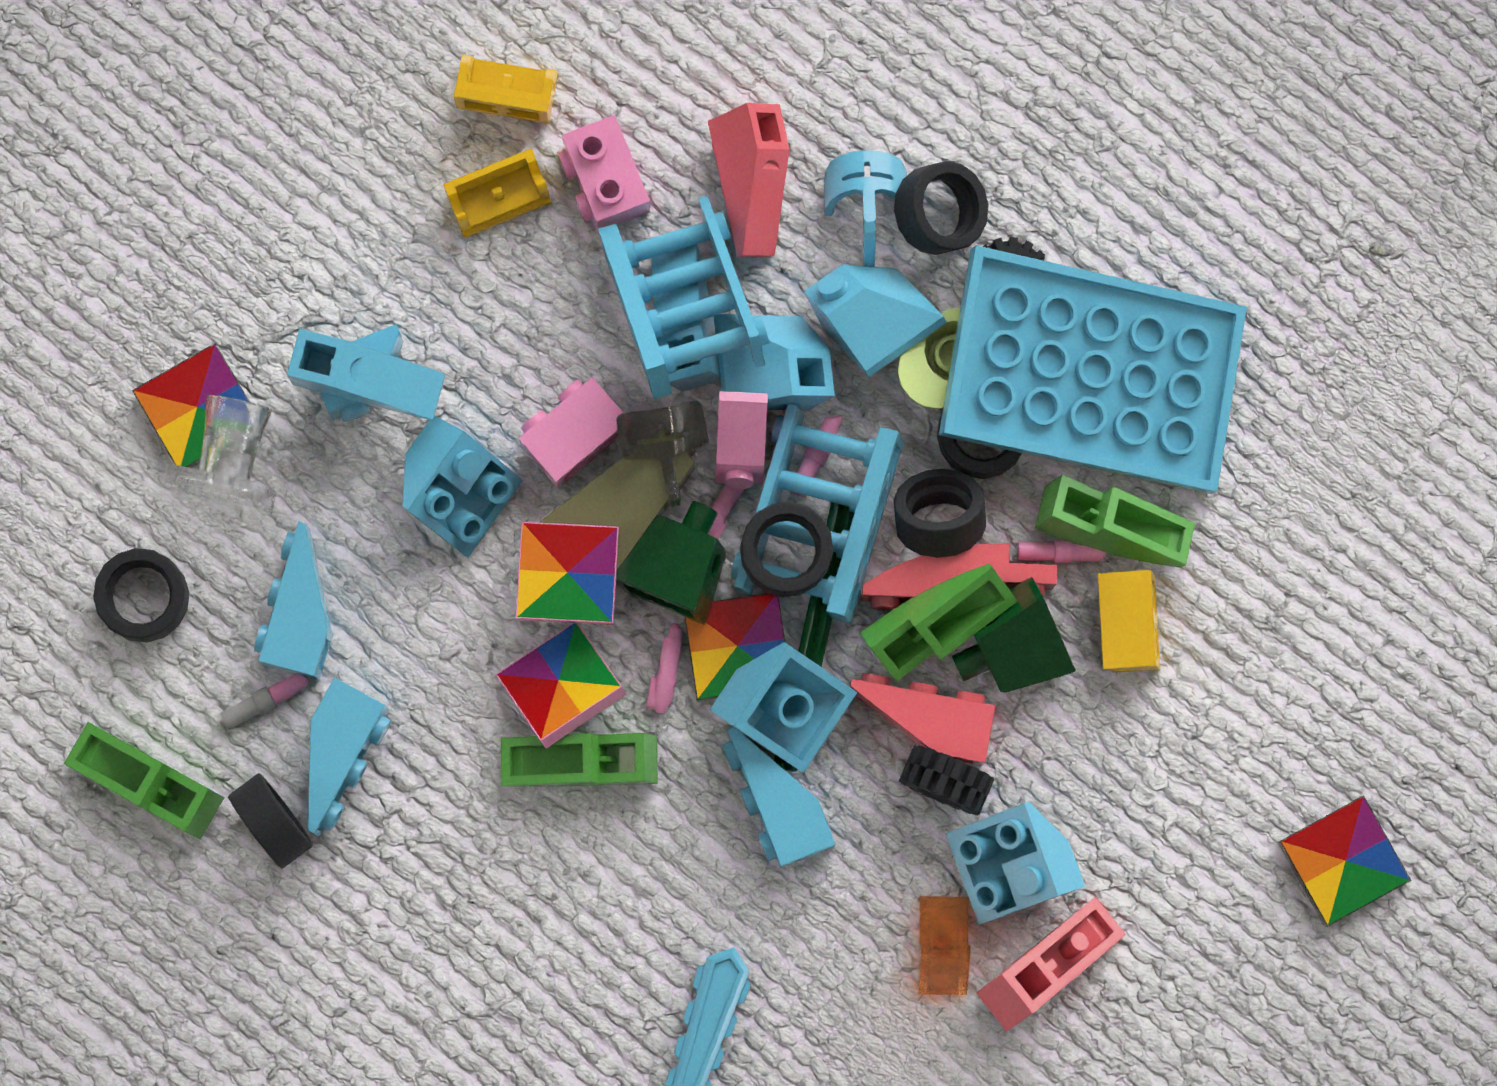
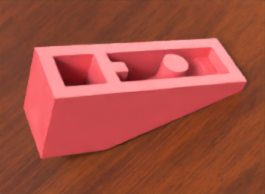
[976,896,1126,1032]

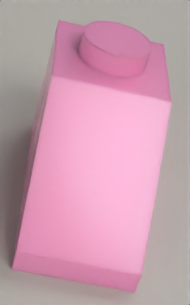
[715,391,768,489]

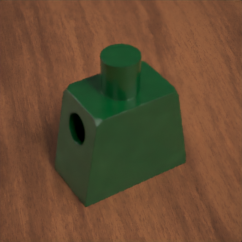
[616,501,726,625]
[951,577,1076,693]

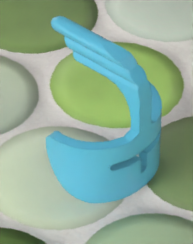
[824,150,907,267]

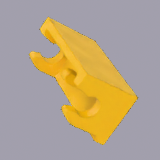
[453,54,558,124]
[443,148,552,239]
[1098,570,1161,672]

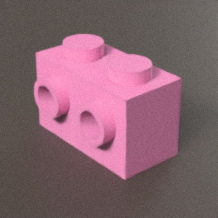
[557,115,651,232]
[519,377,631,489]

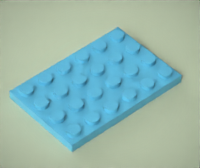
[939,245,1247,494]

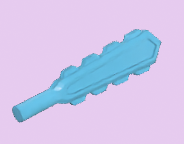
[666,947,751,1086]

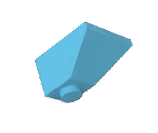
[804,264,947,377]
[710,642,857,773]

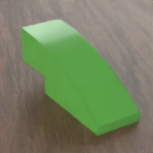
[1035,474,1195,568]
[860,564,1018,682]
[64,722,225,840]
[501,732,658,787]

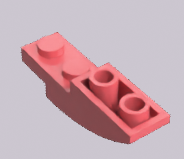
[861,544,1057,610]

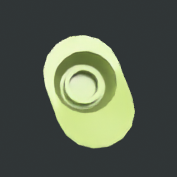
[898,307,961,409]

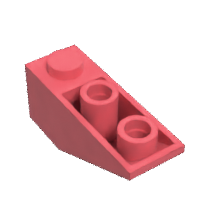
[708,103,790,258]
[850,673,995,766]

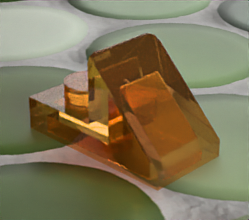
[918,896,971,995]

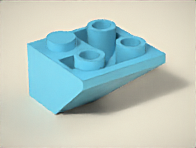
[714,314,835,411]
[403,416,523,558]
[945,802,1086,925]

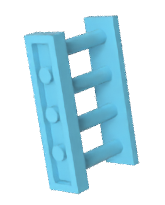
[598,196,769,399]
[731,403,904,624]

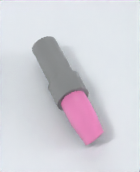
[220,674,310,730]

